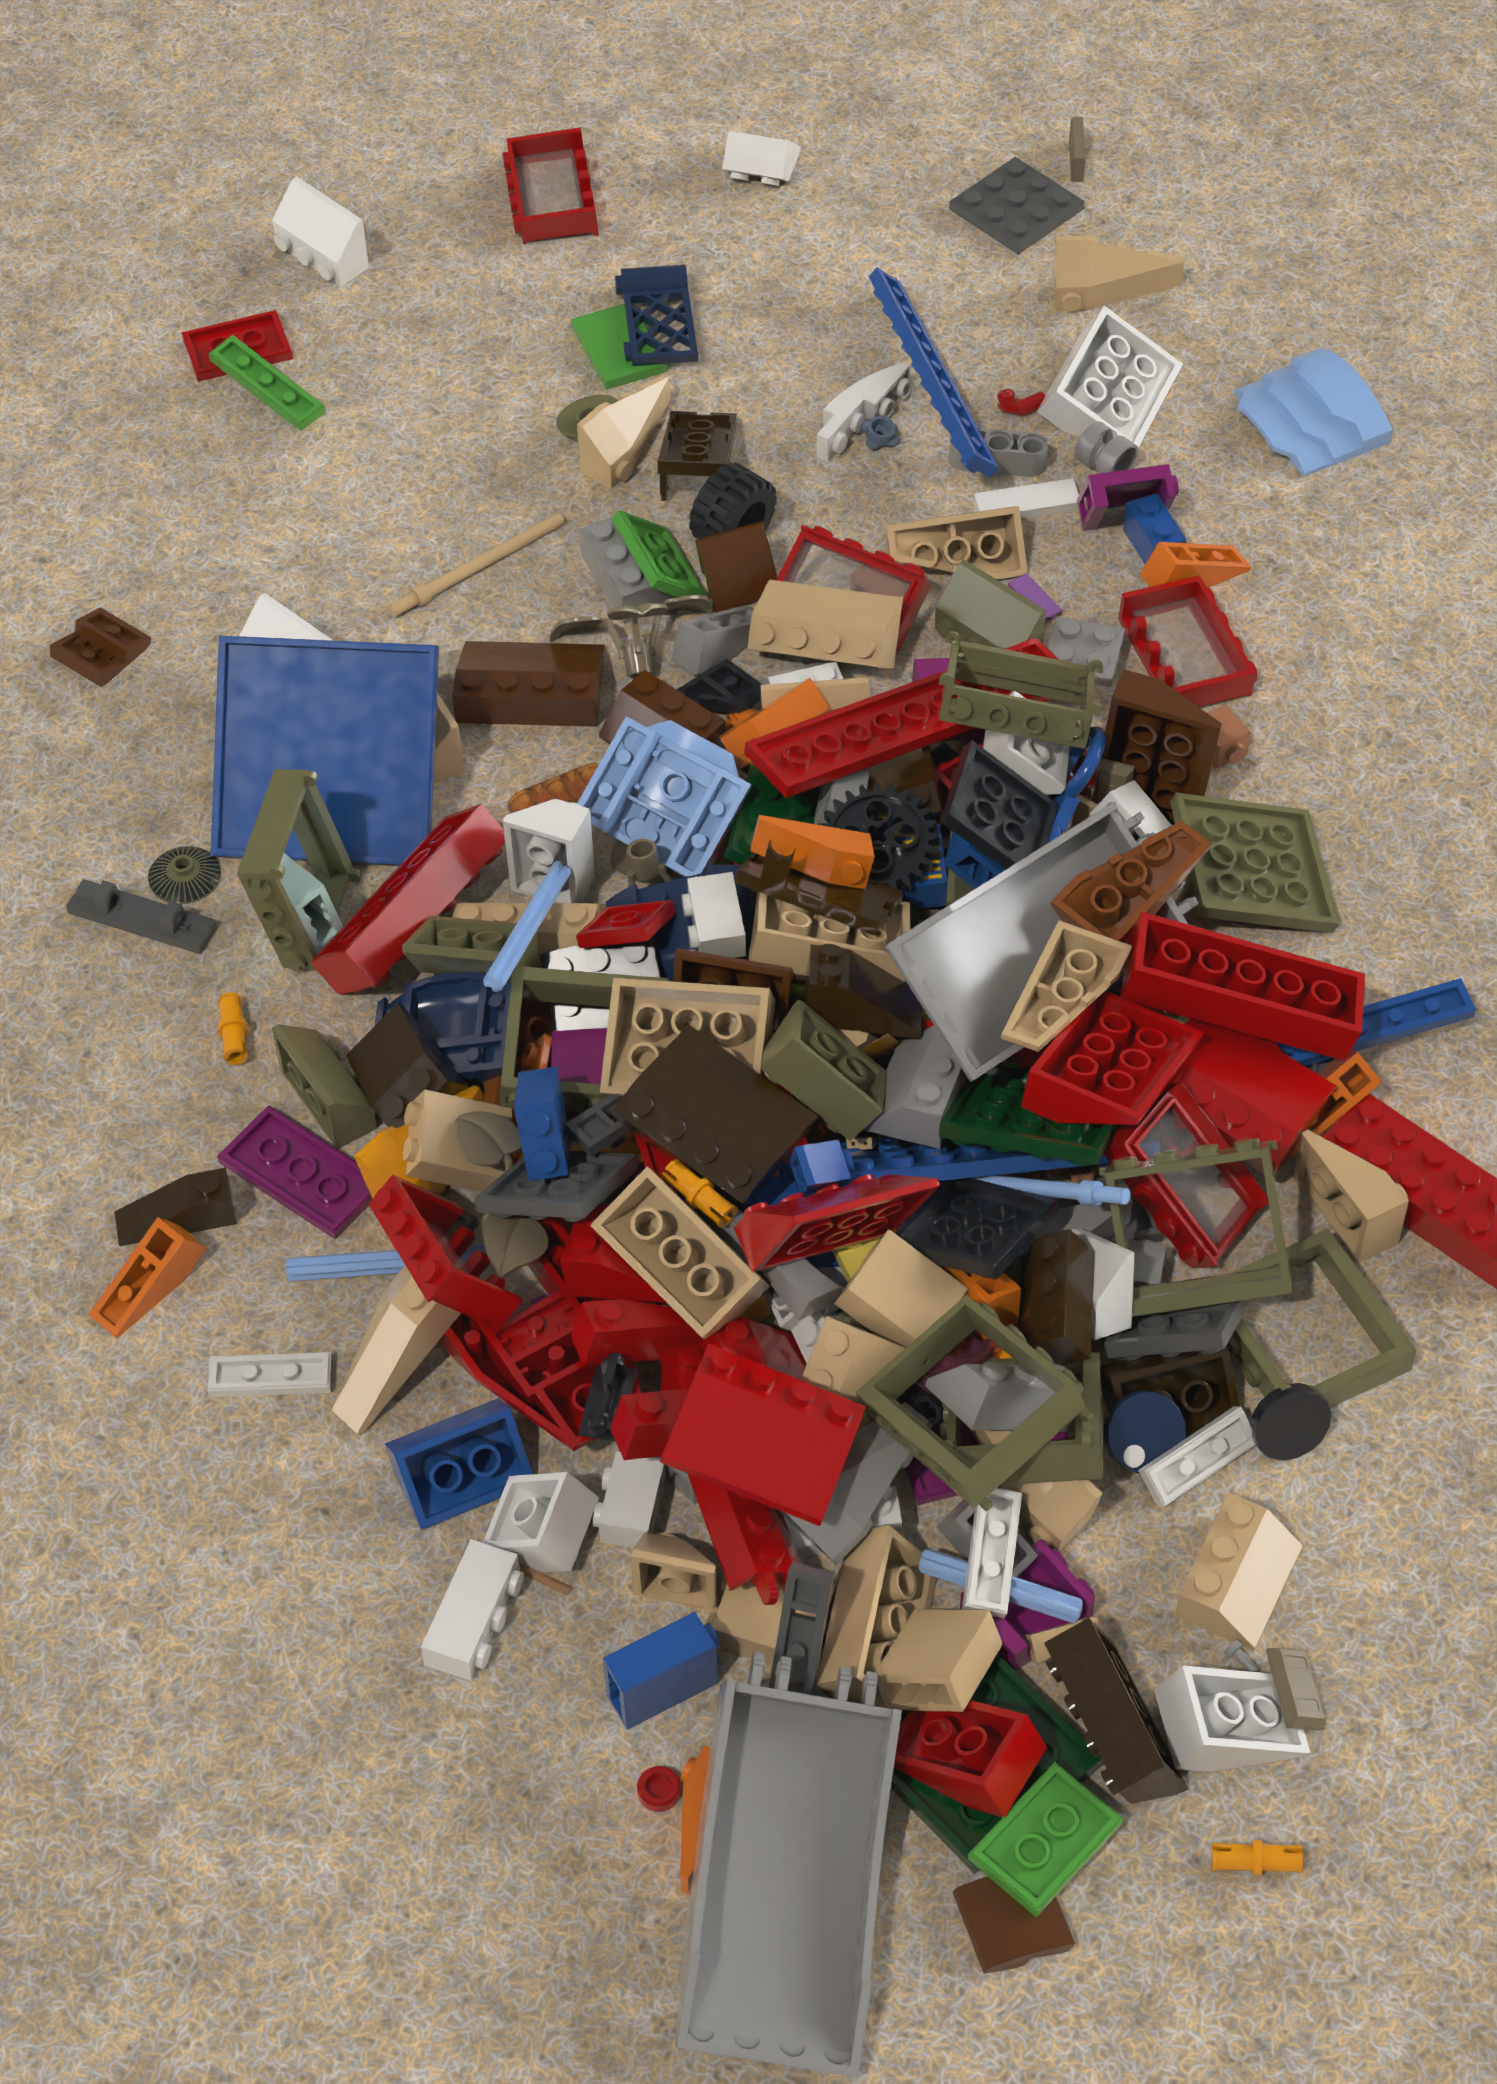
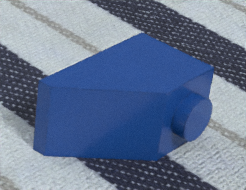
[789,1140,855,1197]

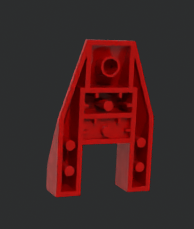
[438,1217,641,1451]
[571,1299,807,1460]

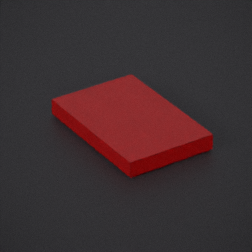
[181,310,293,382]

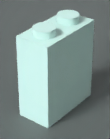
[280,853,343,954]

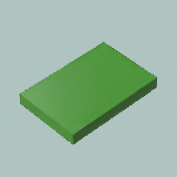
[571,303,668,390]
[611,510,707,597]
[968,1762,1123,1918]

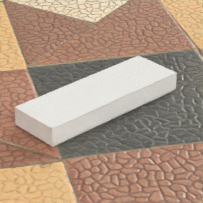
[974,478,1079,519]
[208,1352,333,1397]
[1138,1406,1255,1507]
[962,1488,1022,1619]

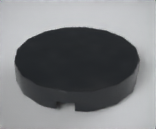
[1250,1383,1332,1461]

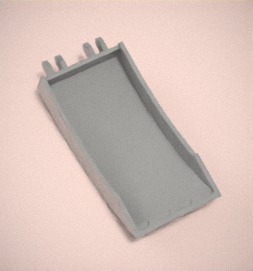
[884,802,1199,1082]
[675,1651,902,2077]

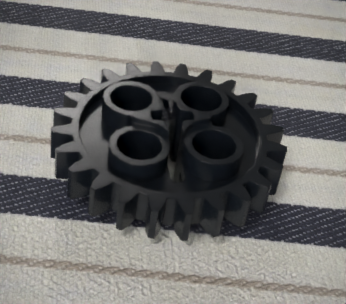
[819,782,939,893]

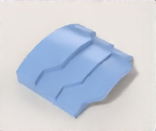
[1234,348,1392,476]
[577,716,753,877]

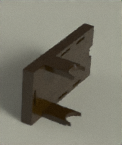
[657,411,737,501]
[734,814,904,935]

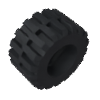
[689,462,777,539]

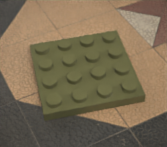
[1170,792,1339,933]

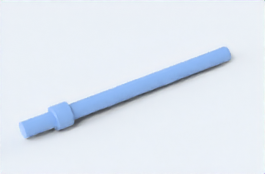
[938,1175,1130,1206]

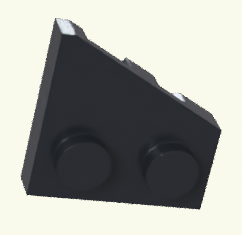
[676,659,762,714]

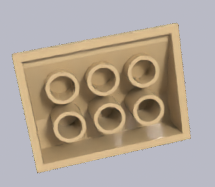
[749,892,910,984]
[600,978,776,1096]

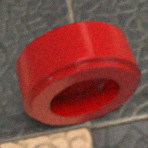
[637,1766,681,1812]

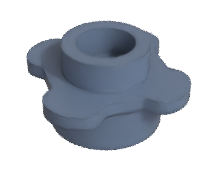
[861,416,898,450]

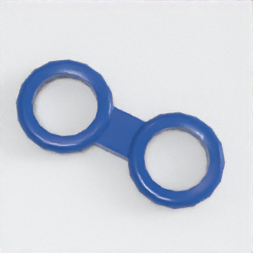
[1047,726,1106,844]

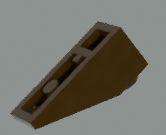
[114,1167,237,1247]

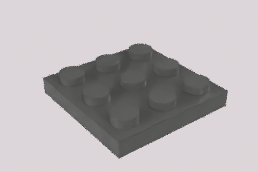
[949,157,1084,255]
[474,1151,639,1222]

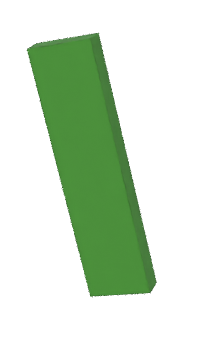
[209,335,325,431]

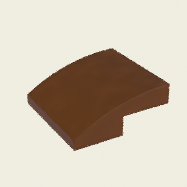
[695,522,777,613]
[50,607,151,687]
[952,1876,1075,1974]

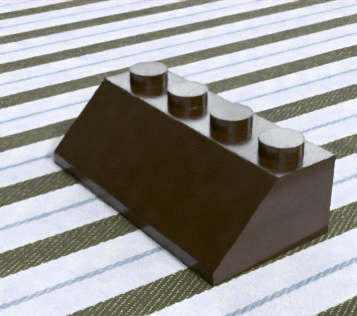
[1044,1617,1189,1804]

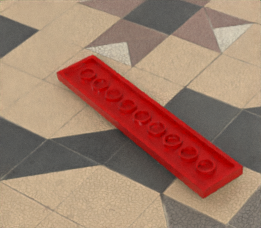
[744,638,1080,798]

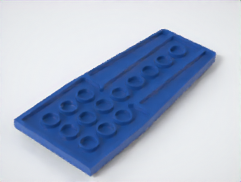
[807,1124,1159,1188]

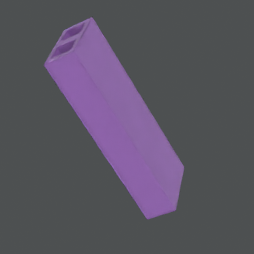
[1008,573,1062,624]

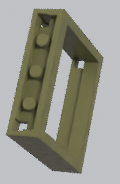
[500,966,668,1113]
[1226,1229,1416,1408]

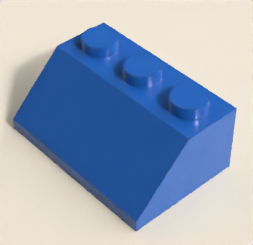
[385,1398,533,1530]

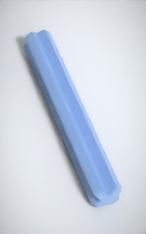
[919,1548,1083,1623]

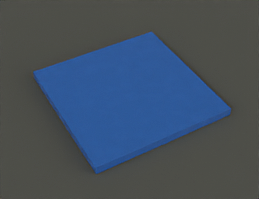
[210,635,439,865]

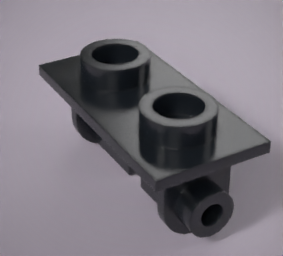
[578,1353,637,1442]

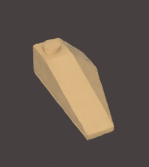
[1052,235,1184,312]
[577,374,670,489]

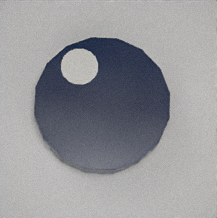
[1104,1390,1186,1474]

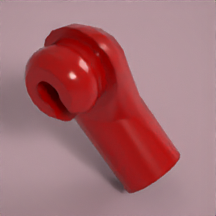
[997,389,1045,416]

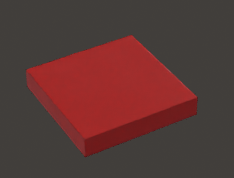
[576,900,676,949]

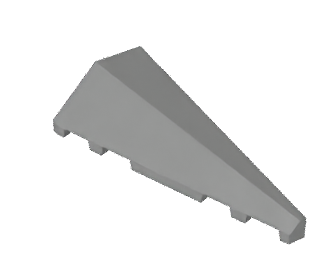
[698,1199,844,1320]

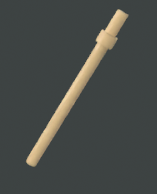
[388,513,564,617]

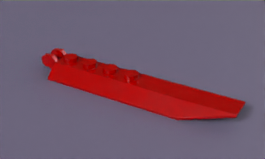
[661,1366,802,1605]

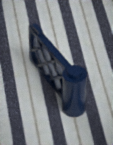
[615,264,698,366]

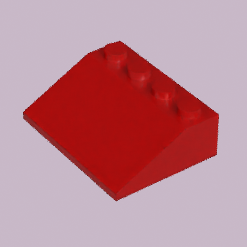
[1021,991,1203,1125]
[1165,1018,1336,1176]
[734,1174,940,1273]
[660,1343,866,1526]

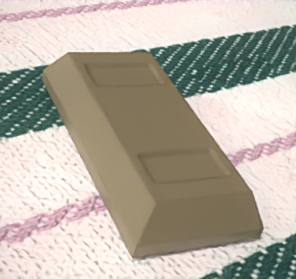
[1093,758,1135,804]
[1266,1648,1325,1730]

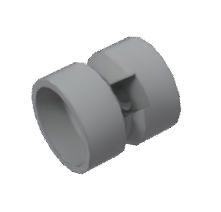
[1075,421,1139,474]

